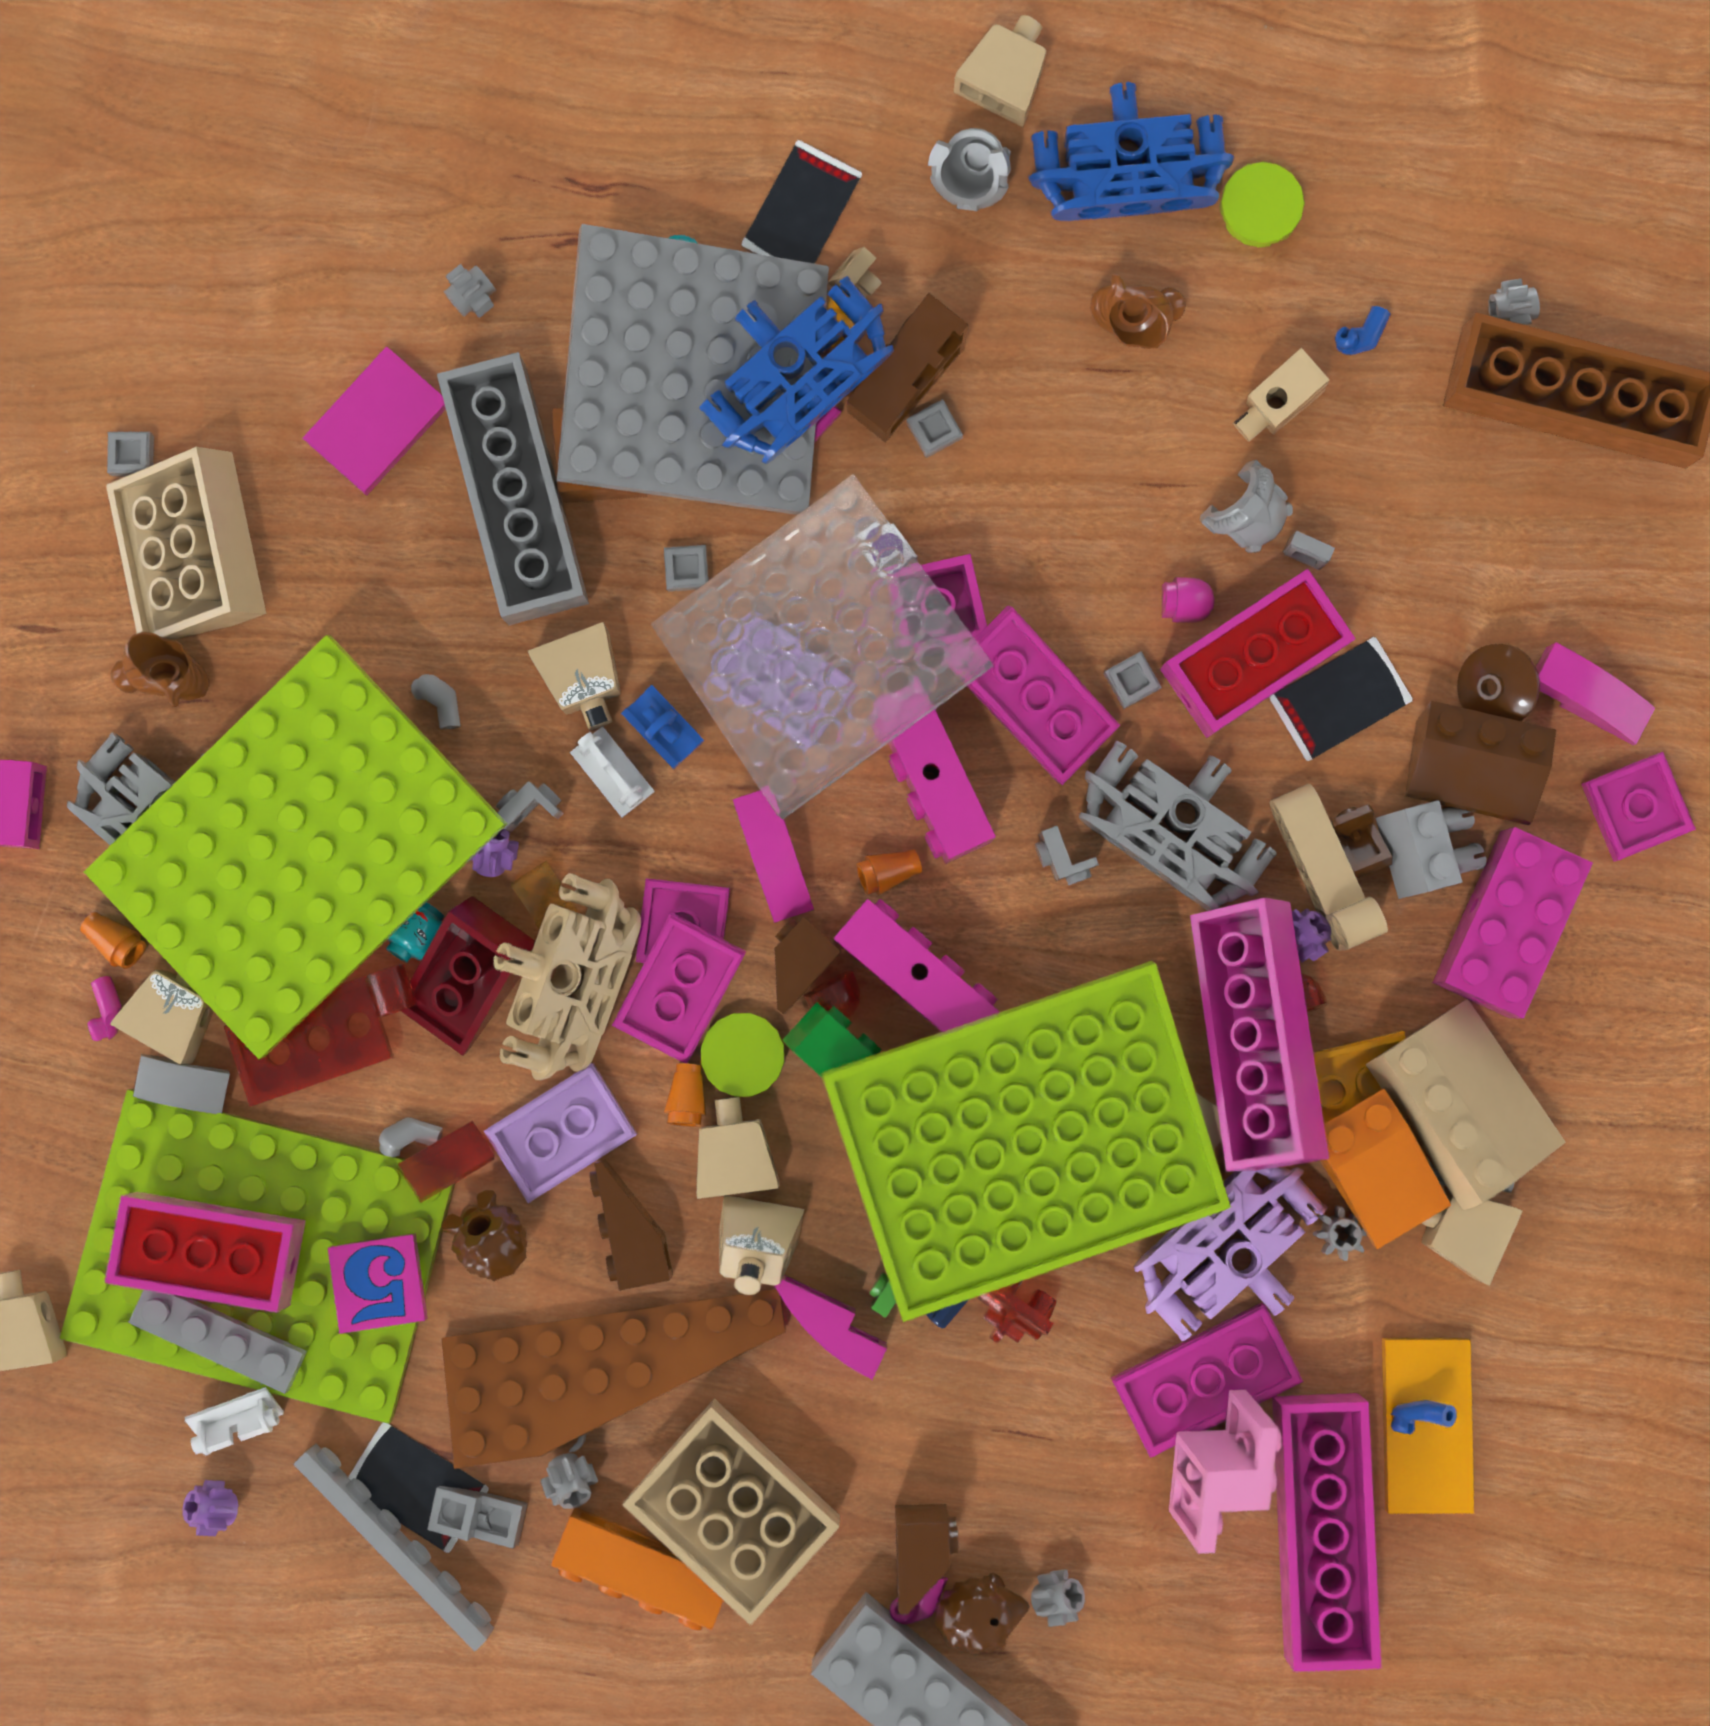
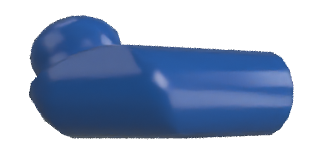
[1335,306,1391,355]
[1390,1399,1457,1434]

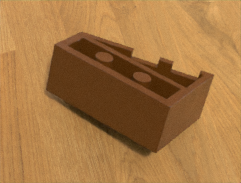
[847,293,968,443]

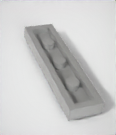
[129,1290,307,1394]

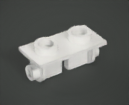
[570,726,655,818]
[185,1387,284,1455]

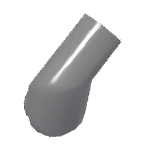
[411,674,461,730]
[379,1117,443,1157]

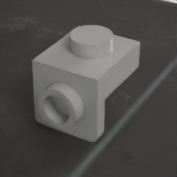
[496,781,564,832]
[1035,826,1099,885]

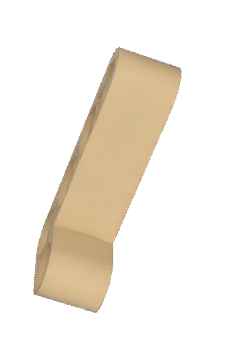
[1269,783,1388,951]

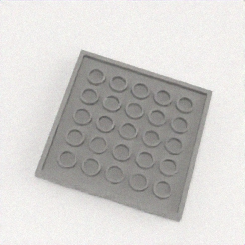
[557,224,829,516]

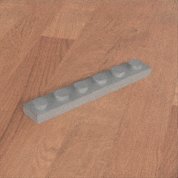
[294,1444,494,1651]

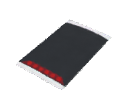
[742,140,862,264]
[1270,637,1413,761]
[348,1422,489,1553]

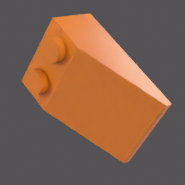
[1320,1089,1451,1250]

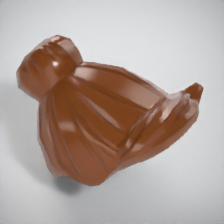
[1090,274,1186,349]
[110,631,209,707]

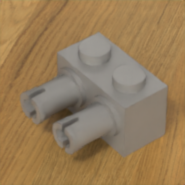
[1376,800,1486,899]

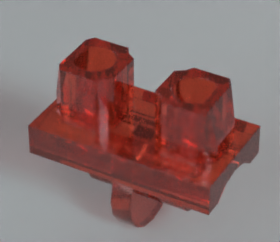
[976,1281,1057,1343]

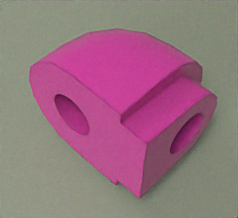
[1162,577,1215,623]

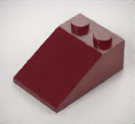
[396,896,535,1056]

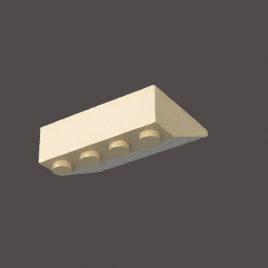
[106,447,266,640]
[1365,999,1566,1210]
[622,1398,840,1625]

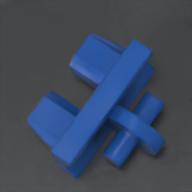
[621,685,704,769]

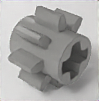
[444,264,496,318]
[1488,279,1540,325]
[1313,1205,1367,1261]
[540,1453,598,1509]
[1031,1569,1085,1627]

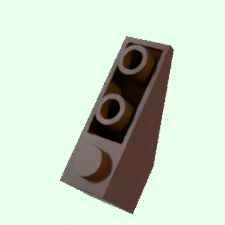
[589,1159,673,1291]

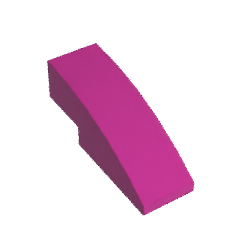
[1536,642,1655,746]
[732,786,814,923]
[775,1275,887,1380]

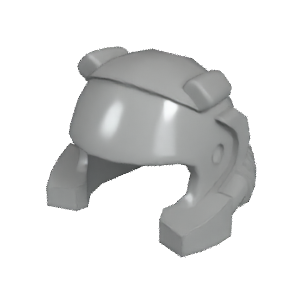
[928,128,1011,211]
[1200,460,1293,553]

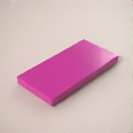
[948,606,1121,785]
[1111,1302,1303,1458]

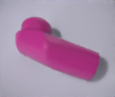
[87,976,122,1042]
[890,1576,948,1625]

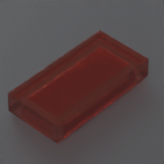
[398,1121,495,1203]

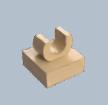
[828,247,882,297]

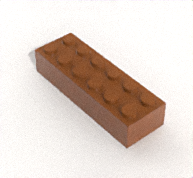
[1443,312,1710,469]

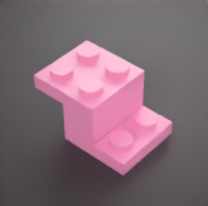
[1169,1390,1281,1553]

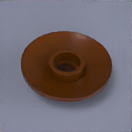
[1457,644,1540,721]

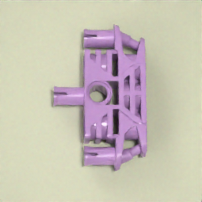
[1134,1167,1328,1341]

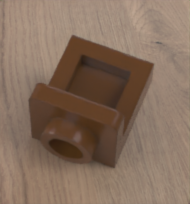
[1331,805,1392,878]

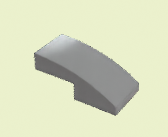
[133,1054,230,1114]
[427,1486,528,1549]

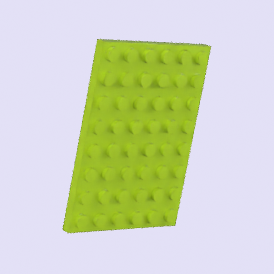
[84,635,507,1059]
[821,961,1231,1322]
[60,1089,458,1424]

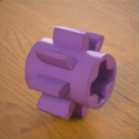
[471,828,519,877]
[1292,909,1331,962]
[183,1480,238,1536]

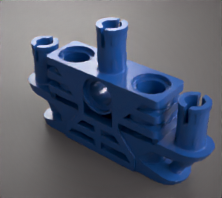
[1028,82,1234,221]
[699,276,894,464]

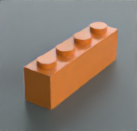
[551,1507,724,1631]

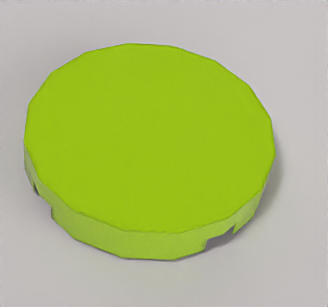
[1219,162,1304,248]
[701,1013,785,1097]

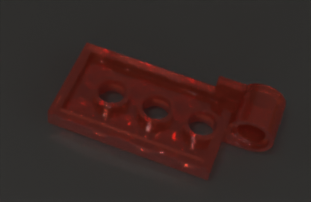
[224,964,418,1107]

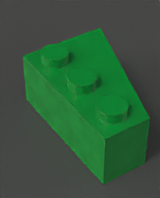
[783,1002,882,1079]

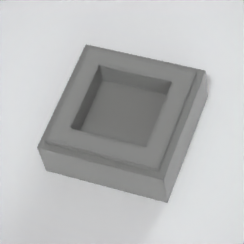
[906,399,963,458]
[107,432,154,476]
[1283,531,1335,570]
[664,545,709,592]
[1103,651,1162,709]

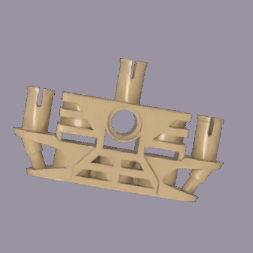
[494,873,641,1081]

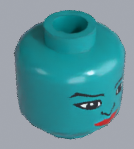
[386,902,445,963]

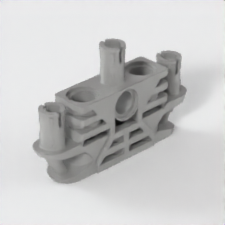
[66,732,204,846]
[1079,741,1277,911]

